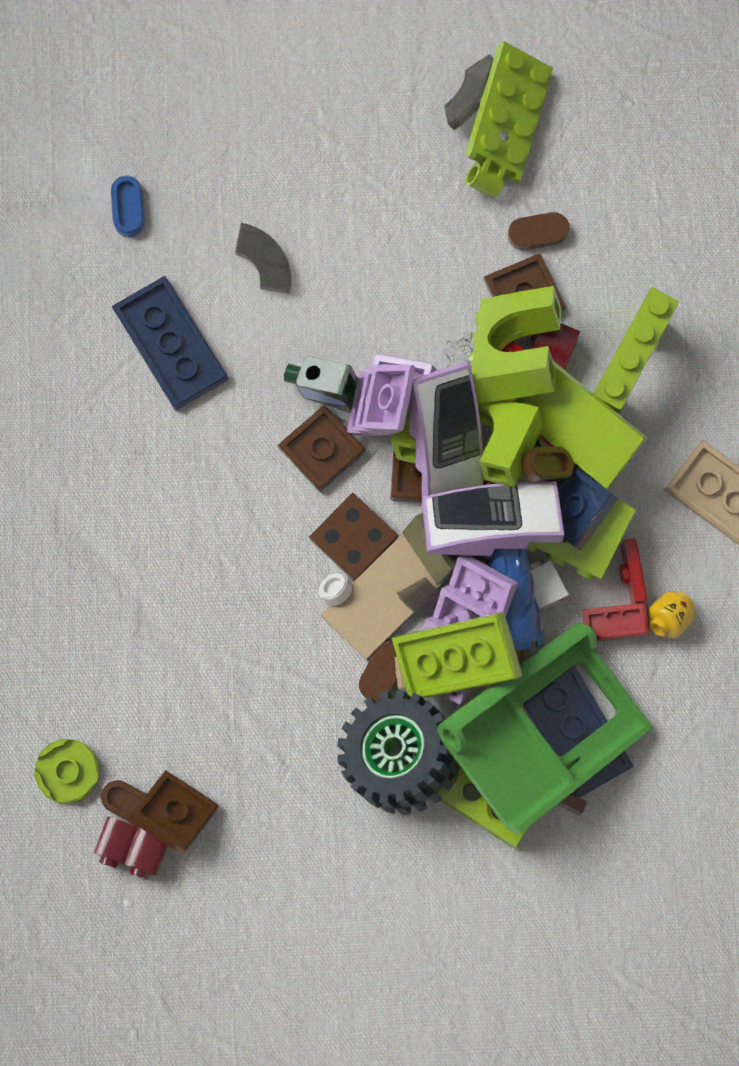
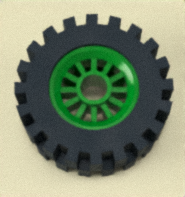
[337,690,460,815]

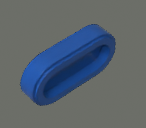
[111,176,145,237]

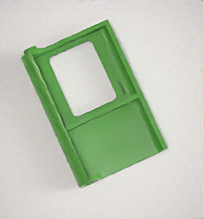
[438,623,654,834]

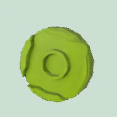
[34,739,100,804]

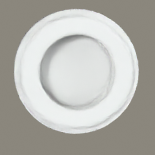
[319,573,352,606]

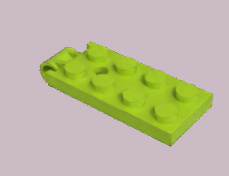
[465,41,553,198]

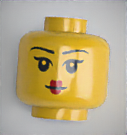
[648,591,695,639]

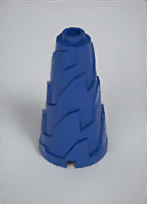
[489,548,544,650]

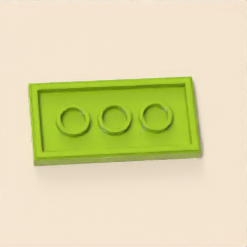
[514,361,648,489]
[392,611,522,698]

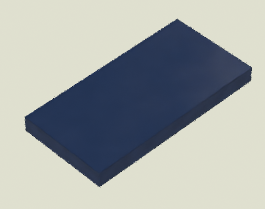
[112,275,229,411]
[523,665,634,798]

